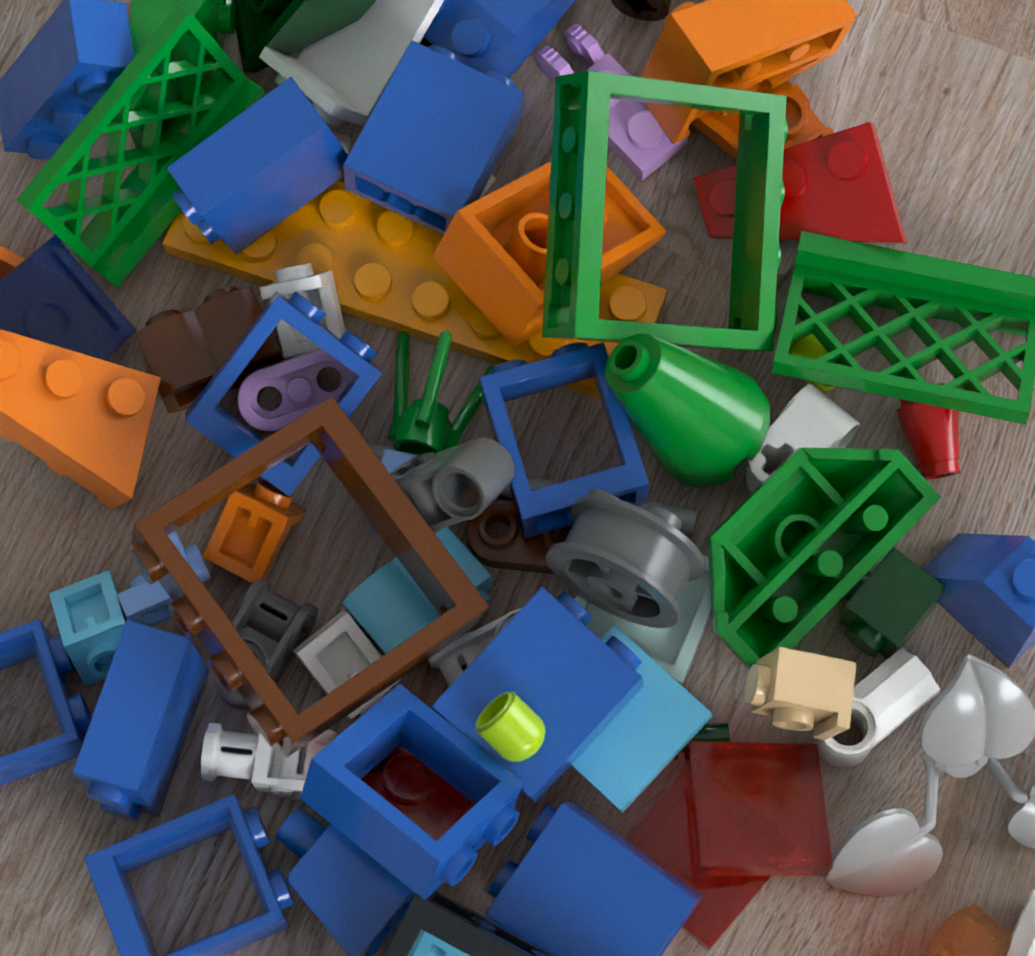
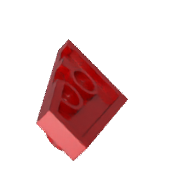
[693,122,907,244]

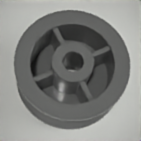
[546,489,705,628]

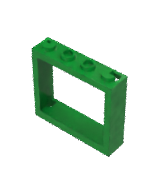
[542,71,788,351]

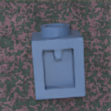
[117,531,211,627]

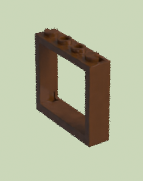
[129,396,490,758]

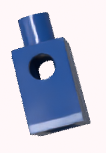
[275,807,416,956]

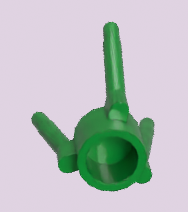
[387,330,495,455]

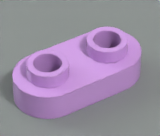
[238,348,356,431]

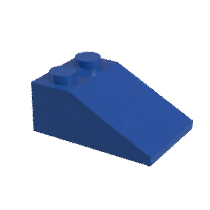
[424,0,575,79]

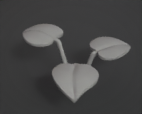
[825,654,1035,897]

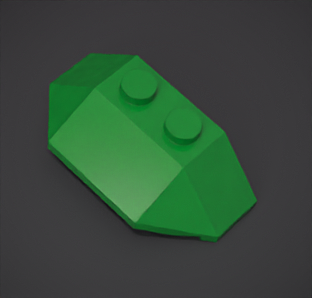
[707,447,941,670]

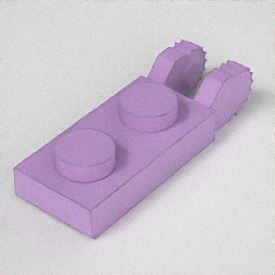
[535,23,689,181]

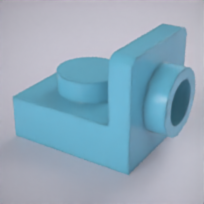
[49,570,128,685]

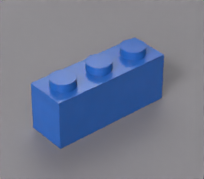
[0,0,135,159]

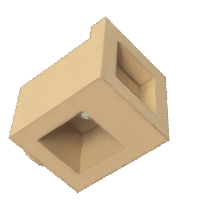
[745,647,856,740]

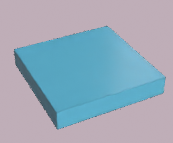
[571,624,712,813]

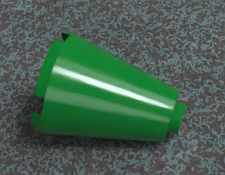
[605,333,770,489]

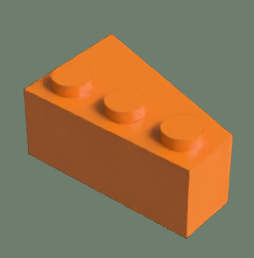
[640,0,858,145]
[0,329,161,510]

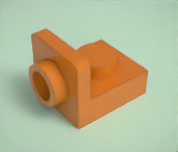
[203,480,306,584]

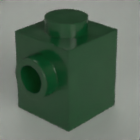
[839,547,946,659]

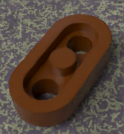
[466,500,573,574]

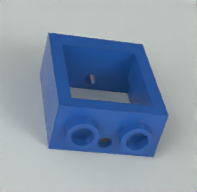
[185,291,382,497]
[480,342,649,538]
[0,619,92,786]
[300,683,524,900]
[84,794,295,956]

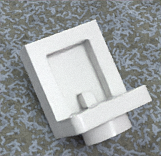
[259,263,346,358]
[292,610,401,719]

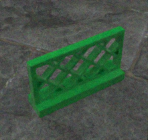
[16,4,267,288]
[771,231,1035,425]

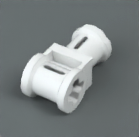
[201,723,338,801]

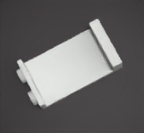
[259,0,444,128]

